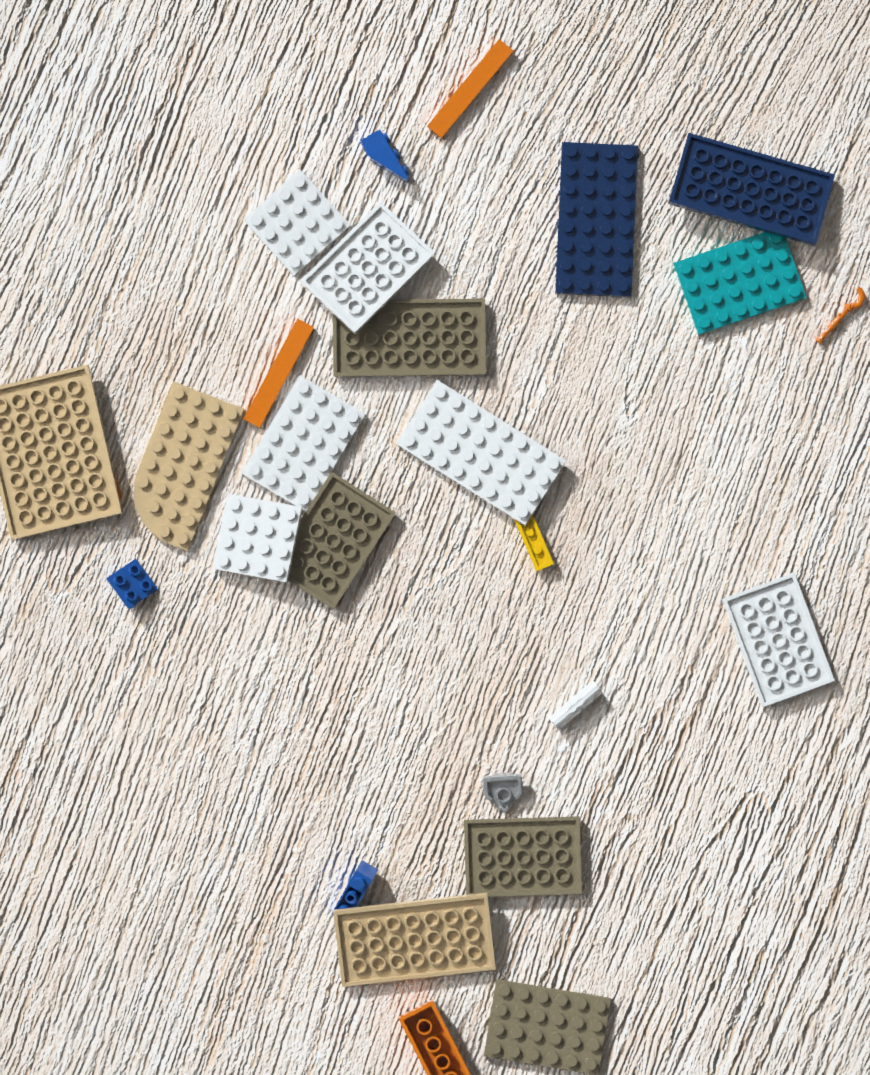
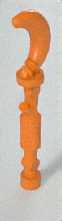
[815,287,866,344]

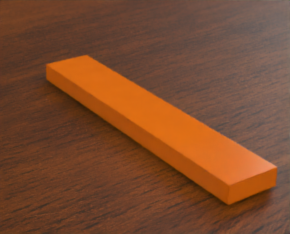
[427,39,514,139]
[243,318,314,428]

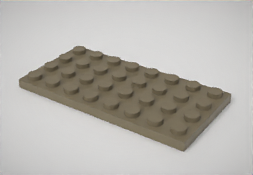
[333,298,486,377]

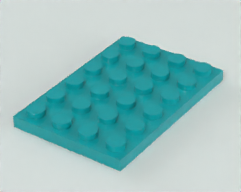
[673,232,807,335]

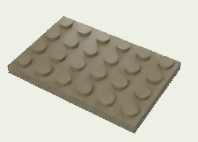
[288,472,396,609]
[464,816,582,897]
[484,979,611,1075]

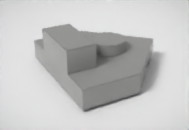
[483,772,523,813]

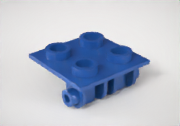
[106,559,158,610]

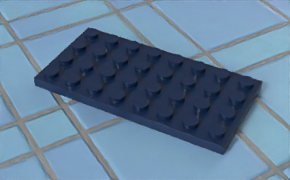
[668,132,835,246]
[555,142,638,297]

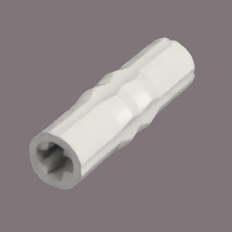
[549,681,603,730]

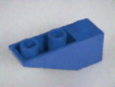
[360,129,410,183]
[331,860,378,914]

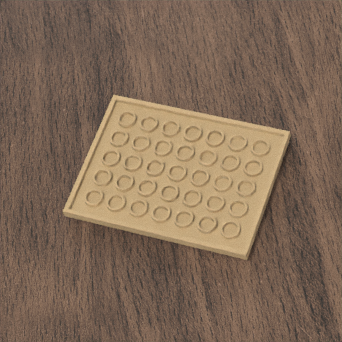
[0,364,123,540]

